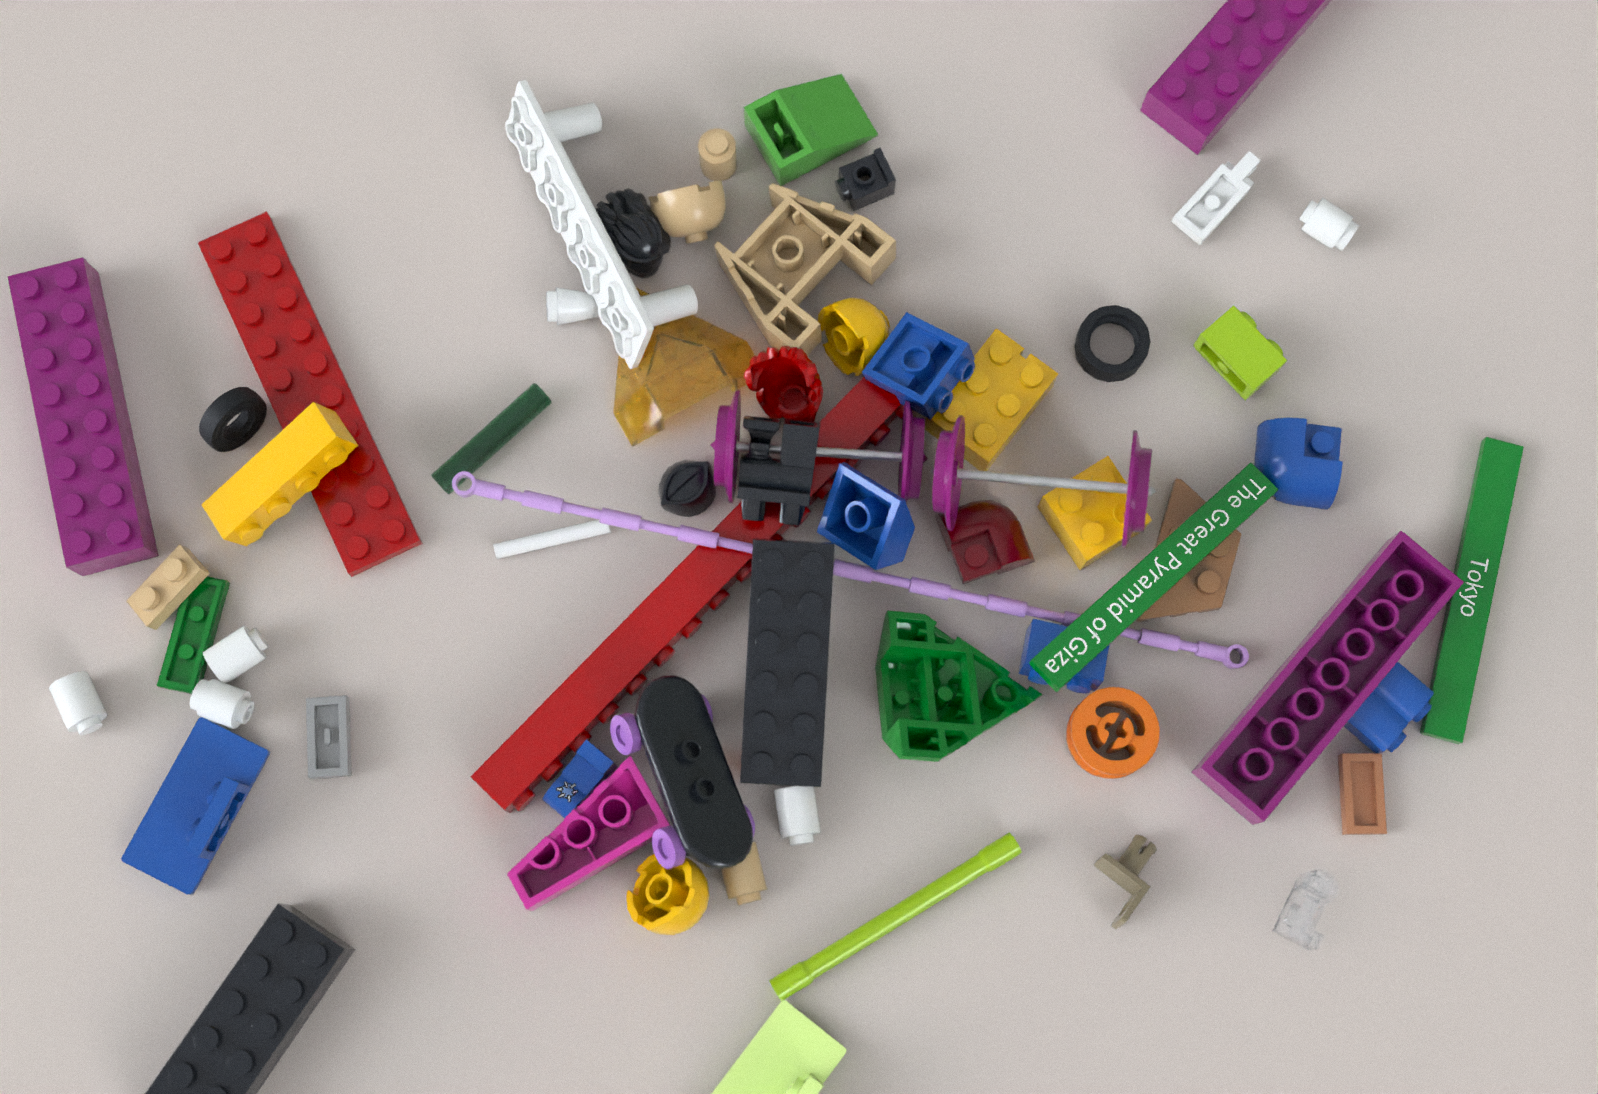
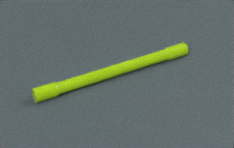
[769,832,1022,1001]

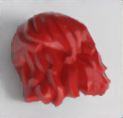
[744,346,823,422]

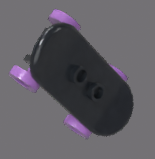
[610,675,755,869]

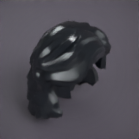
[595,188,671,279]

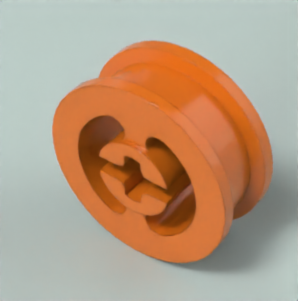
[1066,687,1160,779]

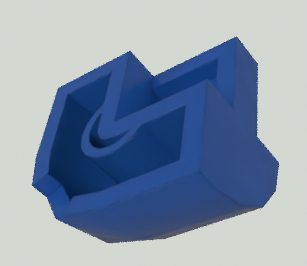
[1254,418,1343,510]

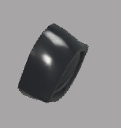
[659,460,716,517]

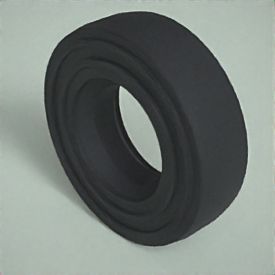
[199,387,267,452]

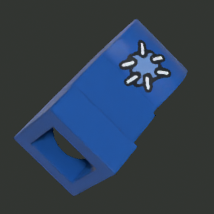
[542,740,617,818]

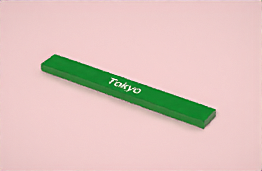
[1420,437,1524,744]

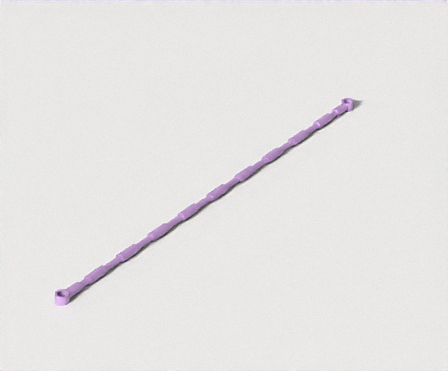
[452,471,1249,669]

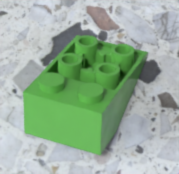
[744,74,878,186]

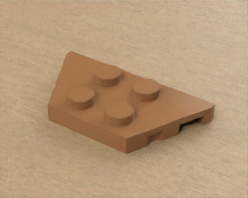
[1136,478,1242,622]

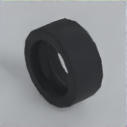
[1074,305,1151,382]

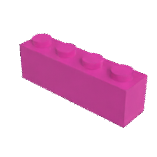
[507,755,671,911]

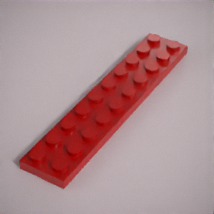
[198,211,423,577]

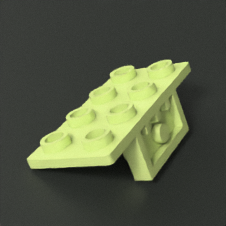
[711,1000,847,1094]

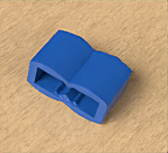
[1344,662,1434,753]

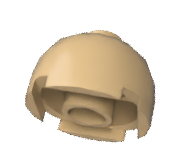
[649,181,726,244]

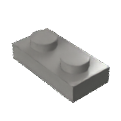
[306,695,352,779]

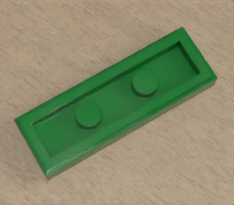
[157,576,230,695]

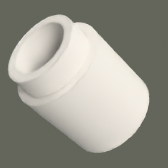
[1299,198,1359,251]
[190,679,254,729]

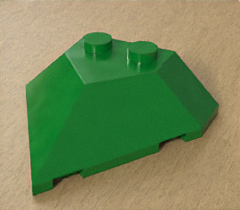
[875,610,1043,762]

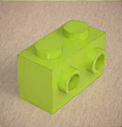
[1193,305,1287,401]

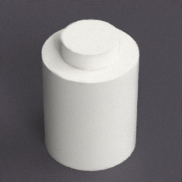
[203,625,269,684]
[49,671,107,735]
[774,786,821,846]

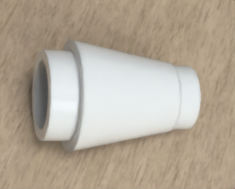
[546,287,599,325]

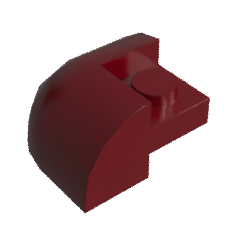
[935,500,1035,584]

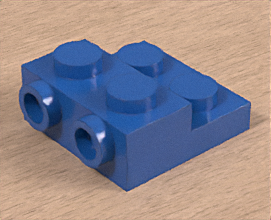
[862,312,975,420]

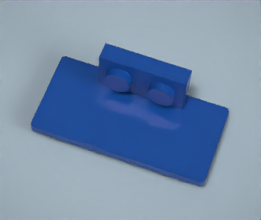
[121,717,270,895]

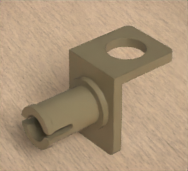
[1094,834,1157,930]

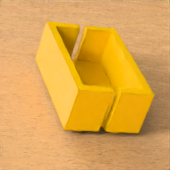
[925,328,1058,471]

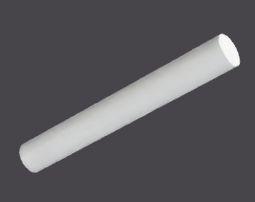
[493,519,611,559]

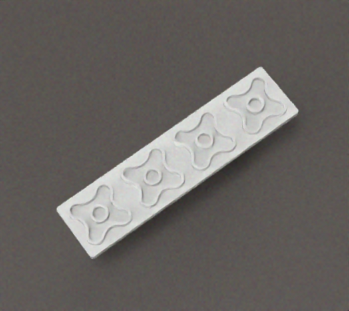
[505,80,698,369]

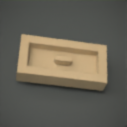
[126,544,210,630]

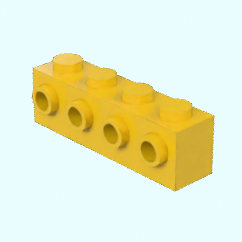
[201,402,358,547]

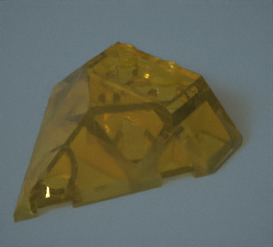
[613,288,755,447]

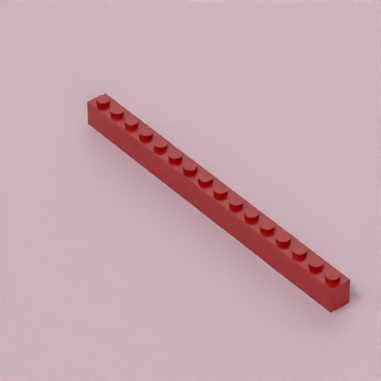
[470,377,904,813]

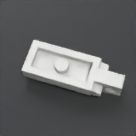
[1171,151,1261,245]

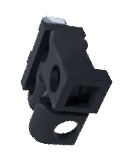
[737,416,821,525]

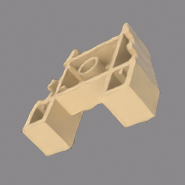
[714,183,896,356]

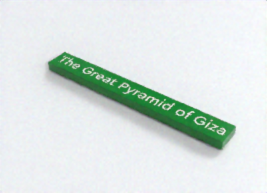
[1029,462,1279,693]

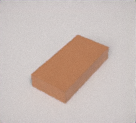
[1338,753,1387,835]

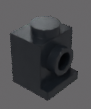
[835,148,896,211]

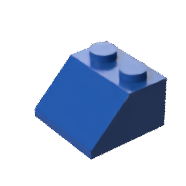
[817,462,915,570]

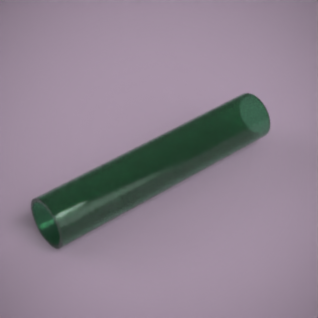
[431,383,552,495]

